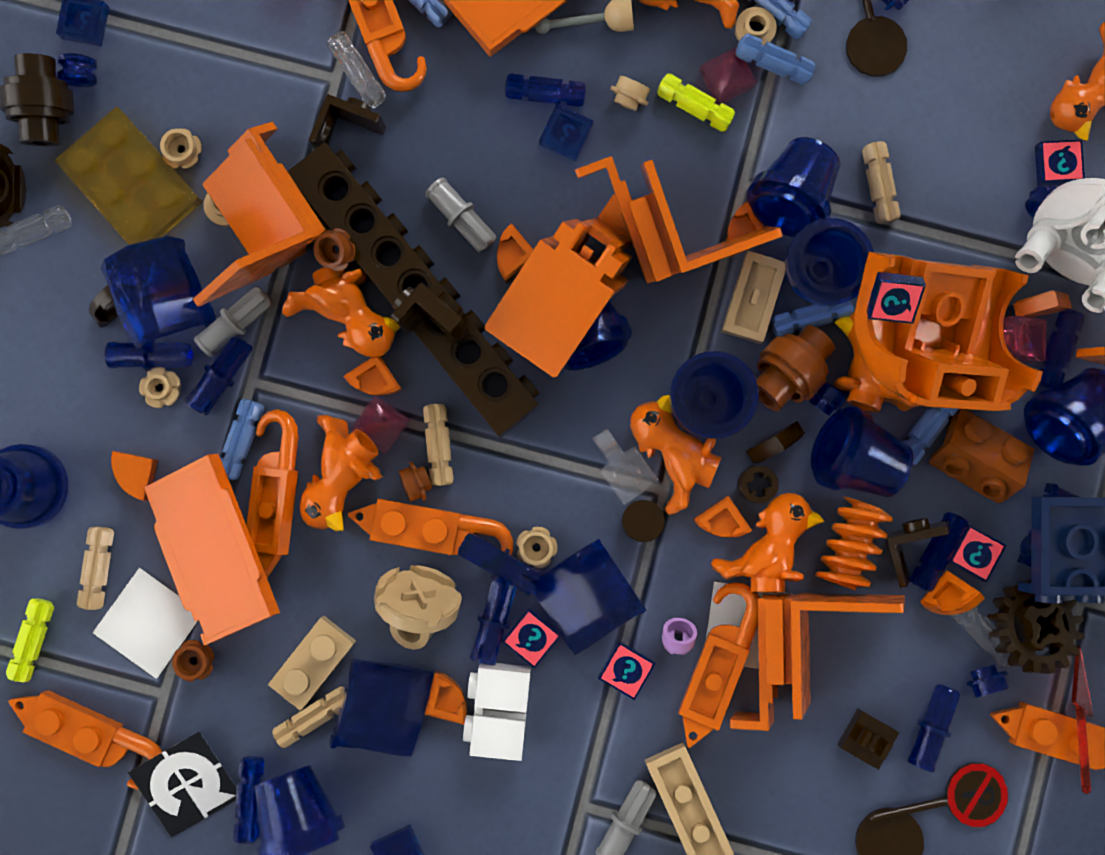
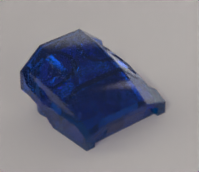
[100,235,216,349]
[528,538,647,655]
[329,658,434,756]

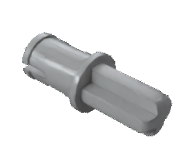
[425,177,497,253]
[194,287,272,357]
[595,780,657,855]

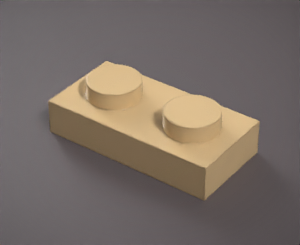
[721,251,788,344]
[268,616,357,711]

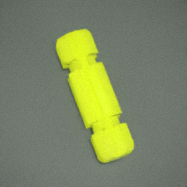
[657,73,735,132]
[6,598,54,682]

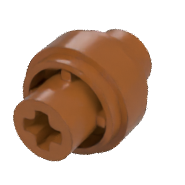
[750,325,835,412]

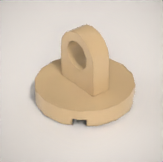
[374,565,462,650]

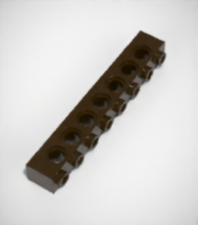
[287,142,540,438]

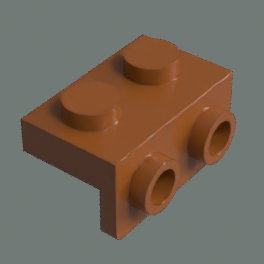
[929,409,1035,504]

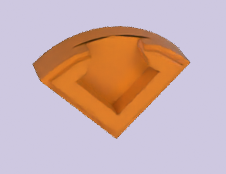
[726,201,764,258]
[497,223,533,283]
[1013,290,1072,318]
[343,356,403,396]
[111,451,158,501]
[693,496,752,538]
[920,570,985,615]
[424,671,468,725]

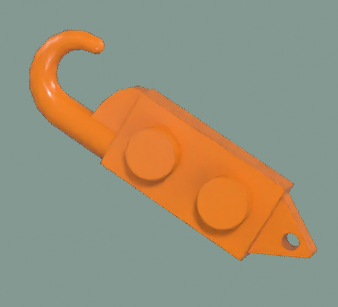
[348,0,427,92]
[246,409,299,578]
[348,498,514,570]
[678,582,760,748]
[8,690,162,790]
[989,701,1105,771]

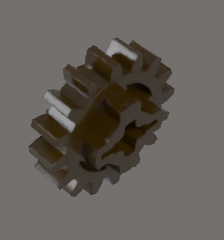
[987,580,1085,674]

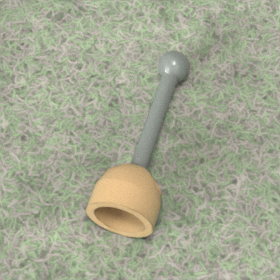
[535,0,634,34]

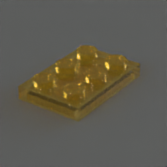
[54,106,203,255]

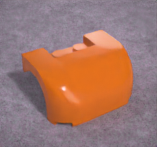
[854,251,1043,411]

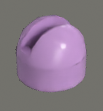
[662,618,697,656]

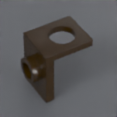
[309,94,386,149]
[887,518,951,588]

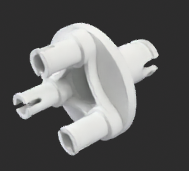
[1015,178,1105,313]

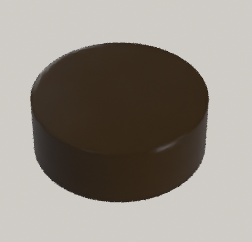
[622,500,665,542]

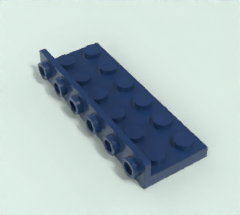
[1018,496,1105,603]

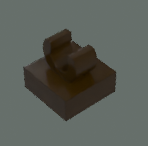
[837,708,899,770]

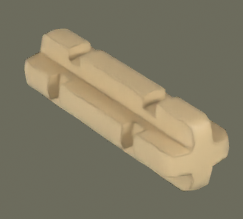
[862,141,900,224]
[423,404,453,486]
[77,526,114,610]
[272,686,353,748]

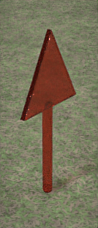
[1071,646,1094,794]

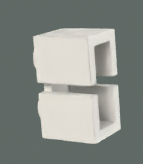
[463,661,531,761]

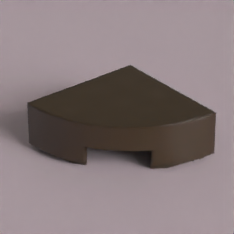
[89,284,134,328]
[746,421,805,463]

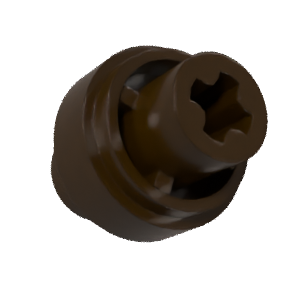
[0,53,74,147]

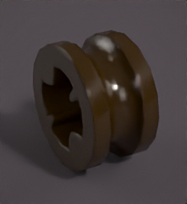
[738,466,778,503]

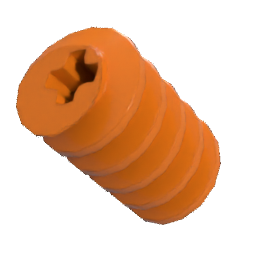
[815,496,894,591]

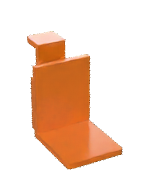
[193,121,325,307]
[575,156,783,284]
[485,194,633,377]
[730,593,905,731]

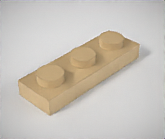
[645,742,734,855]

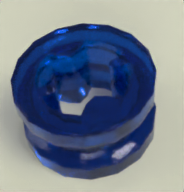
[57,53,97,87]

